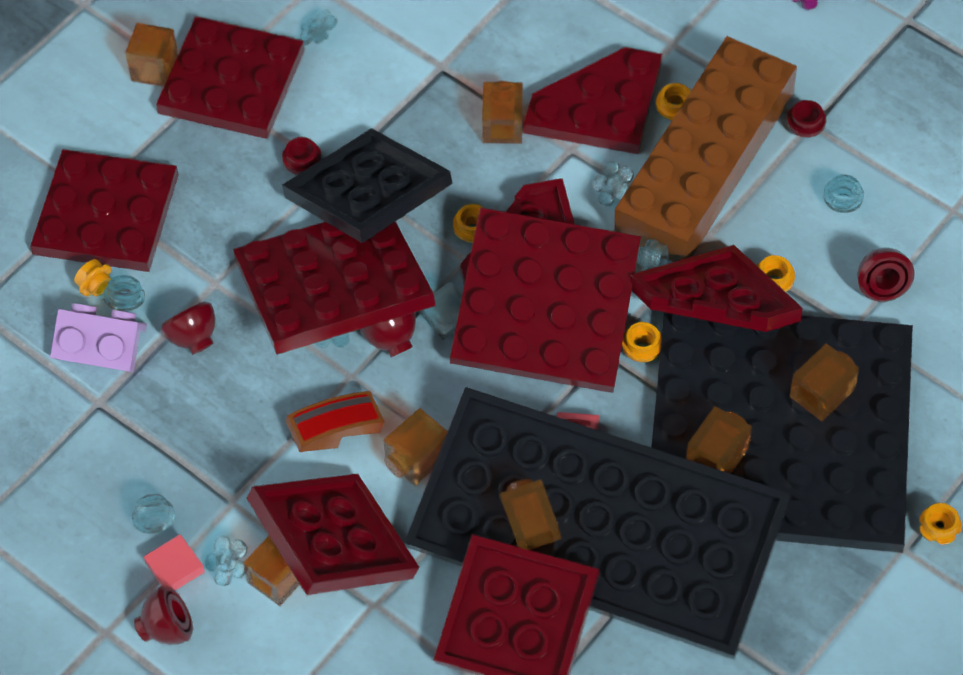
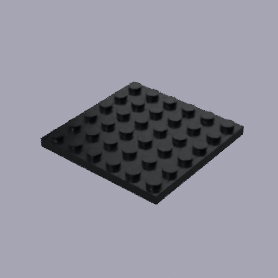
[651,312,913,553]

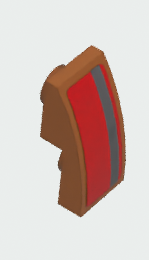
[285,391,385,452]

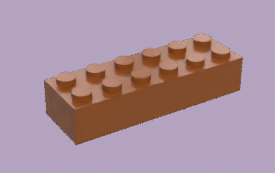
[614,36,797,262]

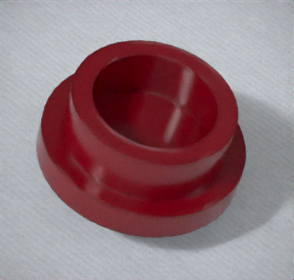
[787,100,826,138]
[282,137,322,175]

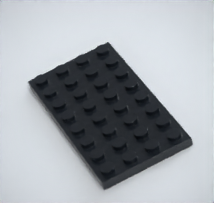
[404,387,791,660]

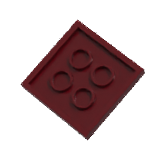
[156,16,305,139]
[30,149,179,272]
[246,474,420,595]
[433,535,600,675]

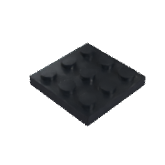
[282,128,453,243]

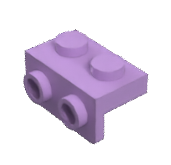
[50,303,147,372]

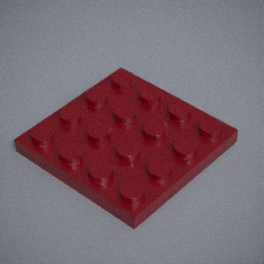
[450,208,641,393]
[233,221,436,355]

